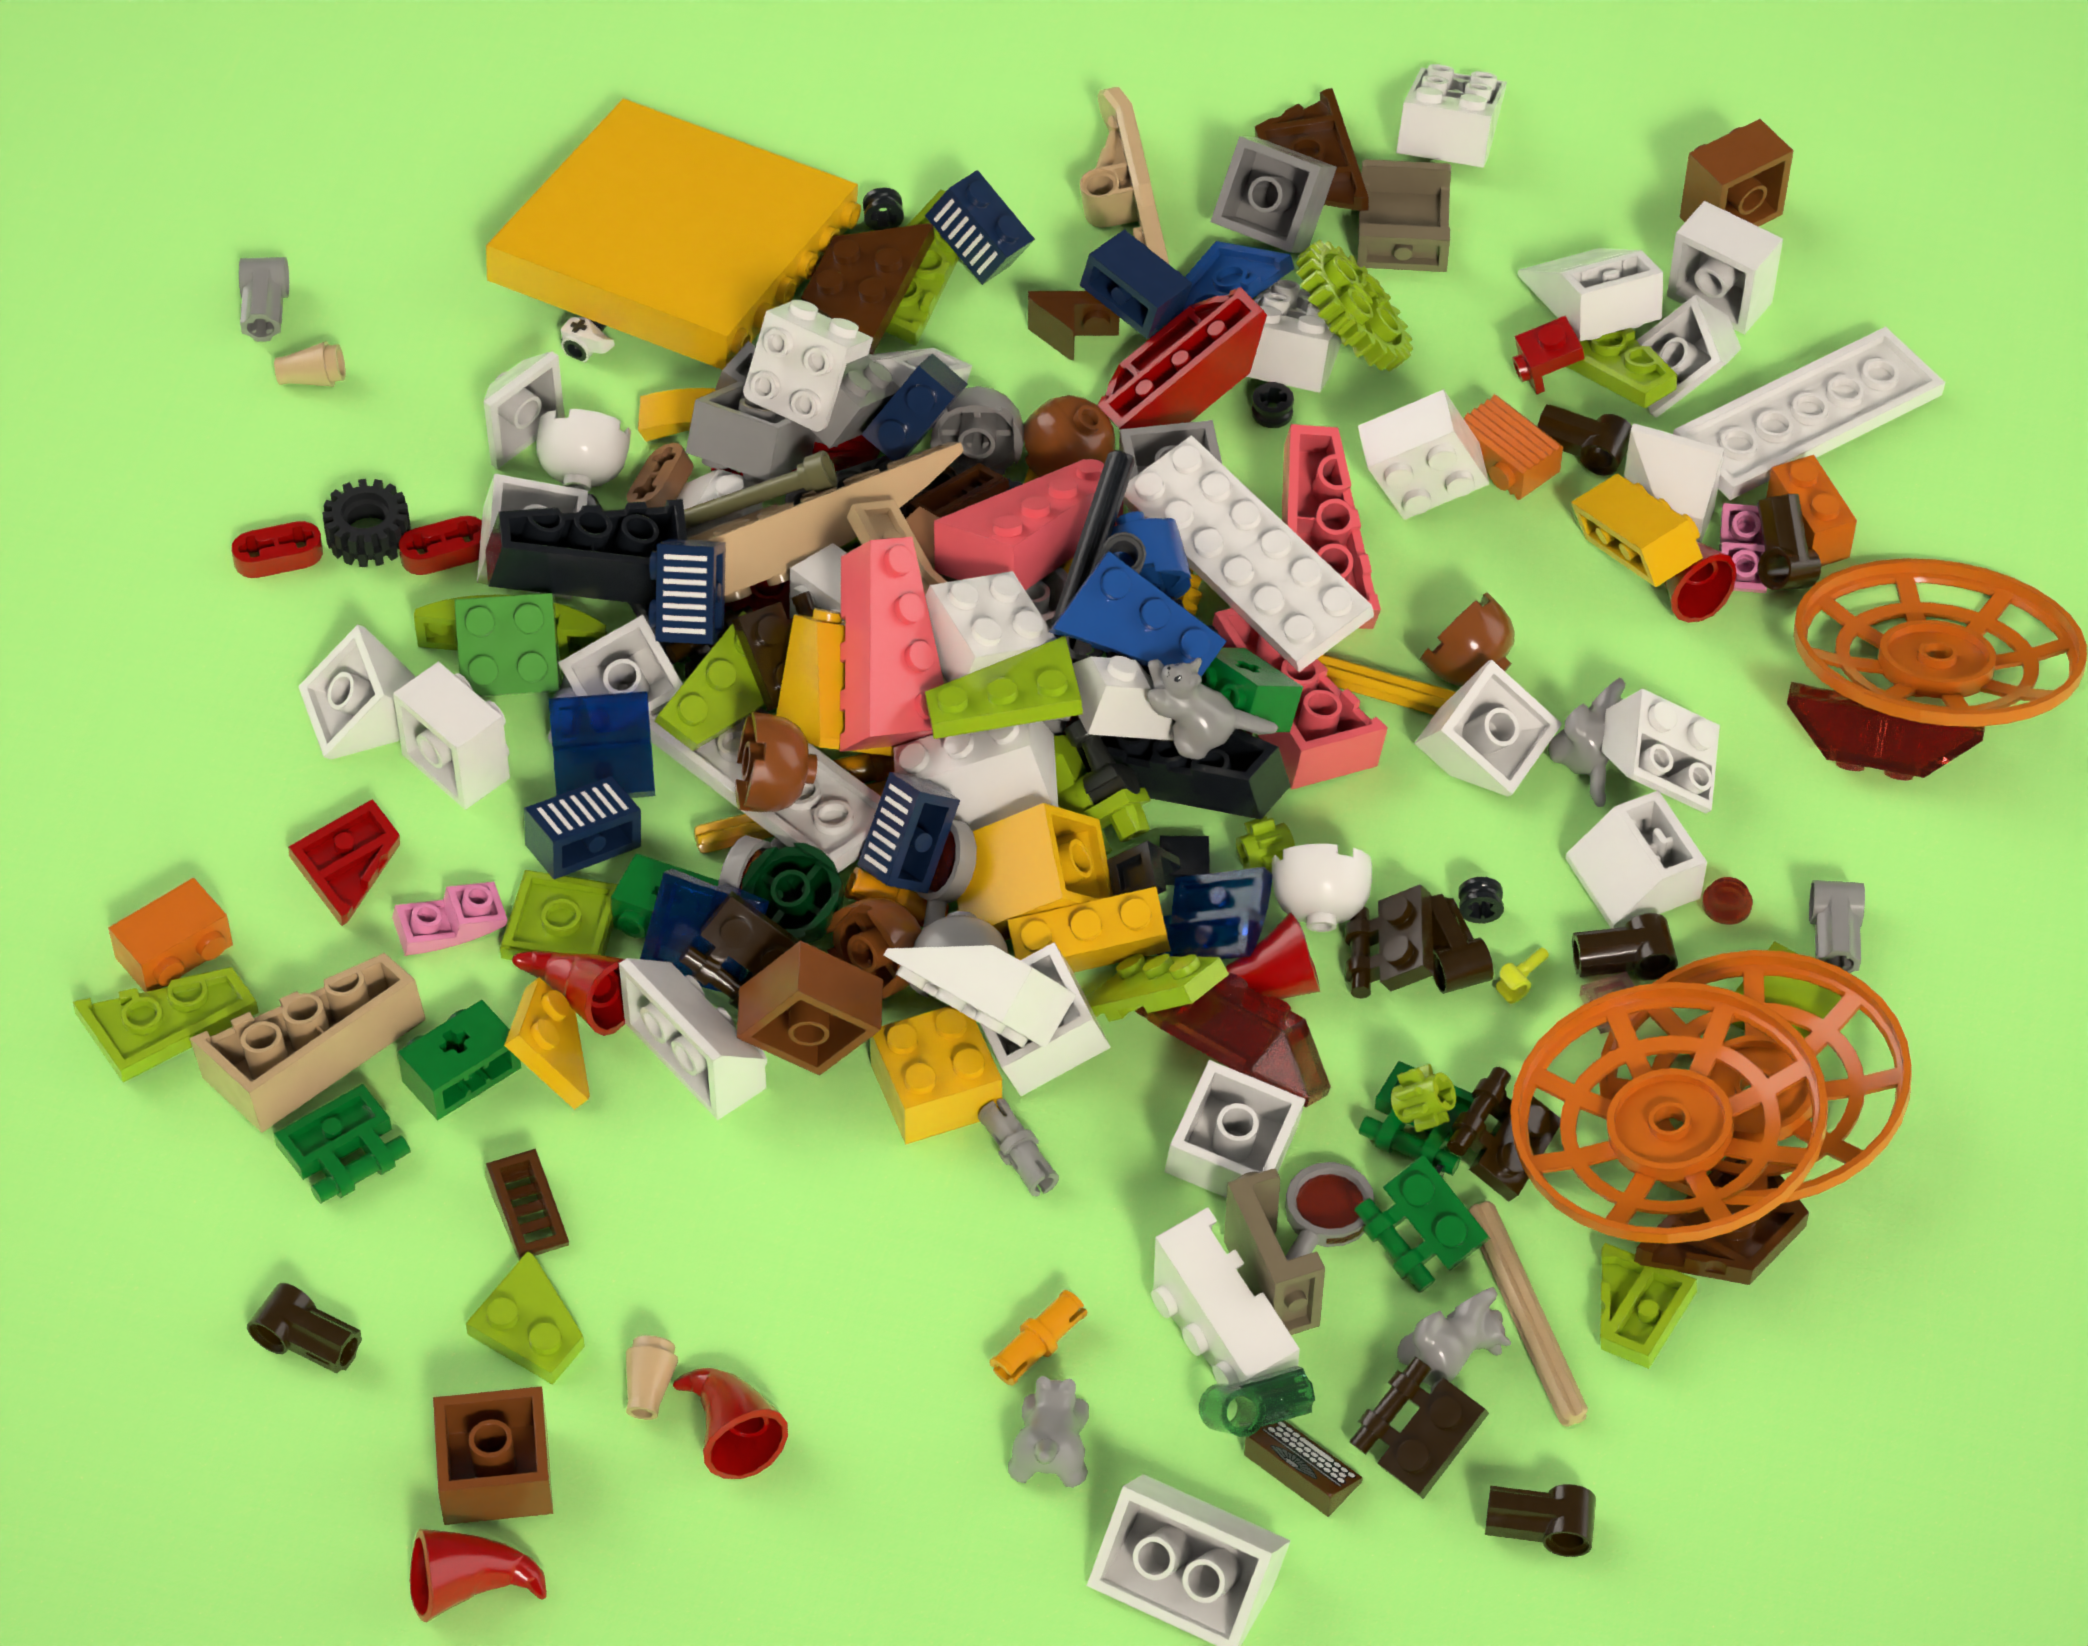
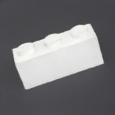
[894,721,1058,853]
[619,958,767,1120]
[1086,1474,1291,1646]

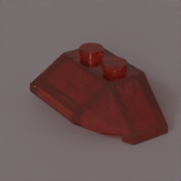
[1787,682,1985,781]
[1135,972,1331,1108]

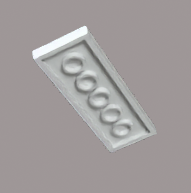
[1673,326,1946,500]
[1123,435,1374,672]
[638,708,881,873]

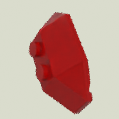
[1097,287,1267,430]

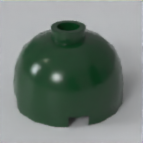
[742,843,844,944]

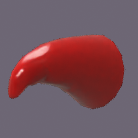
[1664,541,1737,623]
[1206,913,1320,1002]
[512,951,625,1036]
[673,1368,788,1479]
[409,1529,547,1623]

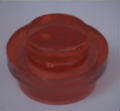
[1702,877,1753,925]

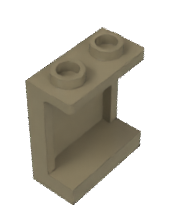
[1357,159,1451,272]
[1224,1169,1325,1335]

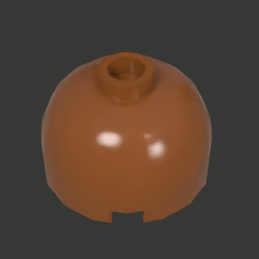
[1023,395,1115,477]
[1420,592,1515,687]
[735,712,818,812]
[826,897,922,1000]

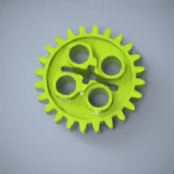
[1295,240,1413,372]

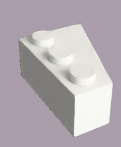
[1151,1207,1300,1408]

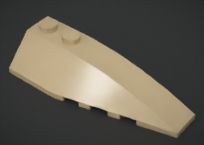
[687,442,964,603]

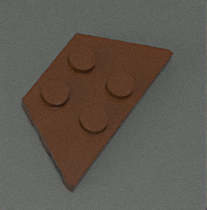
[1254,88,1369,211]
[801,223,935,355]
[1634,1157,1809,1285]

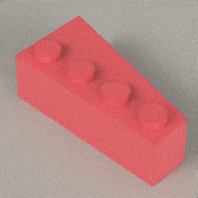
[1282,424,1381,629]
[934,459,1123,591]
[840,537,944,752]
[1212,608,1388,790]

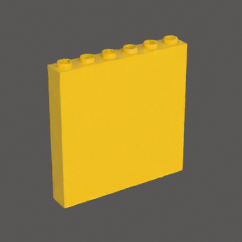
[486,98,861,370]

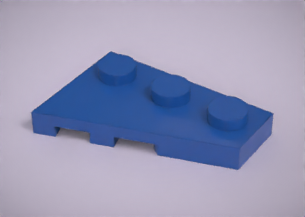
[1150,241,1295,338]
[1049,551,1226,677]

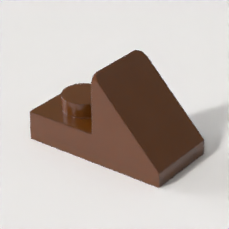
[1028,291,1120,361]

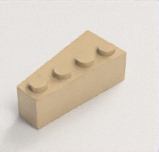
[190,953,426,1133]

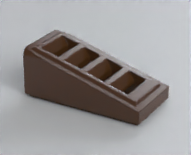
[905,463,1010,518]
[484,1148,569,1261]

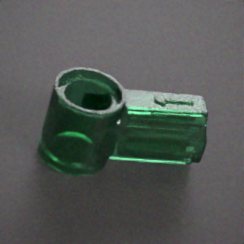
[1199,1366,1315,1437]

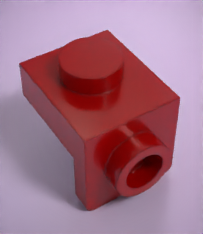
[1512,316,1585,395]

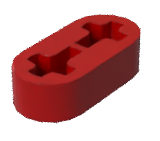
[399,515,482,575]
[231,521,323,578]

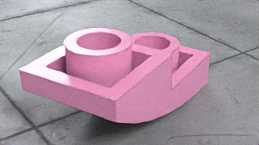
[1719,503,1767,593]
[392,881,508,956]

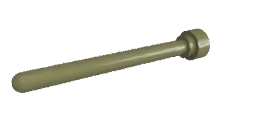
[684,450,837,529]

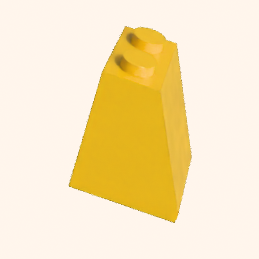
[776,608,897,756]
[946,803,1113,940]

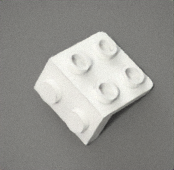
[743,300,873,432]

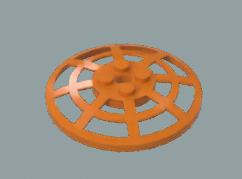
[1793,558,2087,727]
[1599,950,1912,1206]
[1510,982,1828,1244]

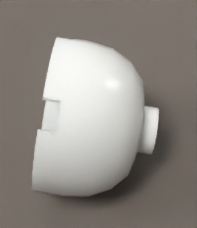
[536,409,631,492]
[1272,844,1372,932]

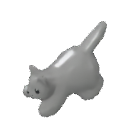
[1147,658,1279,760]
[1548,677,1626,807]
[1397,1287,1511,1394]
[1008,1376,1089,1488]

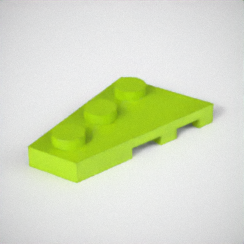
[654,611,765,751]

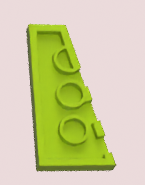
[885,189,959,346]

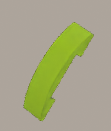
[414,594,607,660]

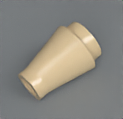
[274,341,346,387]
[626,1335,679,1420]

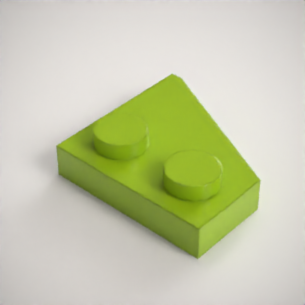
[1600,1243,1697,1369]
[466,1251,585,1385]

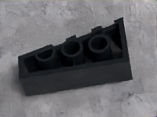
[485,499,688,605]
[1076,720,1290,820]

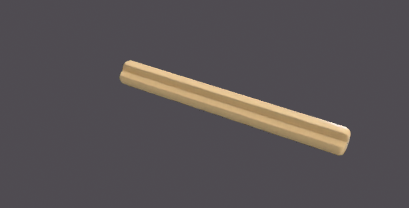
[1469,1201,1588,1427]

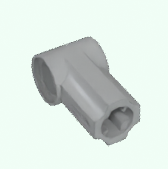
[239,257,289,342]
[1809,880,1865,973]

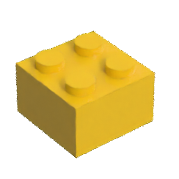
[870,1006,1002,1145]

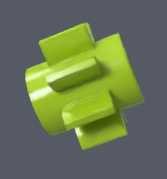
[1236,816,1295,880]
[1391,1064,1456,1132]

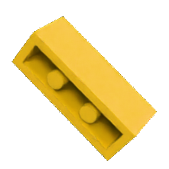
[1571,473,1703,587]
[1007,887,1171,973]

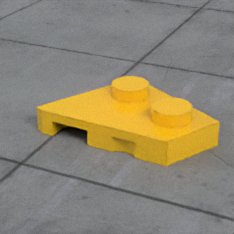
[504,977,590,1110]

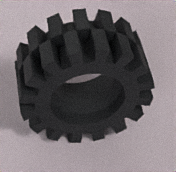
[322,479,411,567]

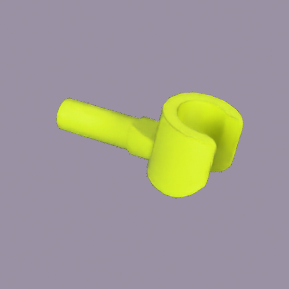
[1495,948,1549,1004]

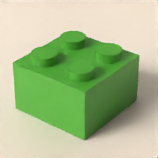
[454,593,561,697]

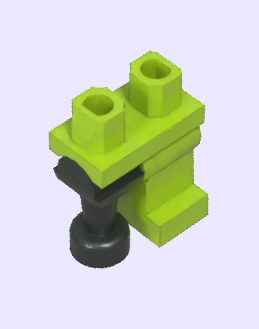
[1054,719,1151,855]

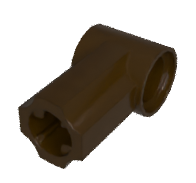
[1537,404,1632,476]
[1757,494,1821,590]
[1431,894,1494,994]
[1572,913,1678,980]
[247,1283,362,1374]
[1485,1484,1596,1557]

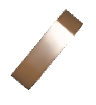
[626,443,694,508]

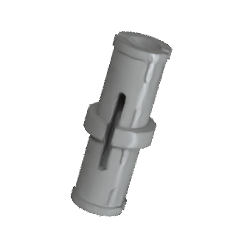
[978,1099,1059,1197]

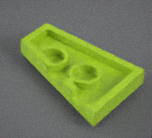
[1566,328,1677,409]
[925,636,1083,739]
[1086,953,1229,1022]
[72,967,259,1083]

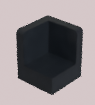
[1107,840,1181,896]

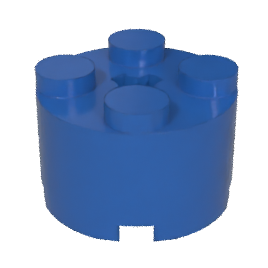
[1111,511,1192,600]

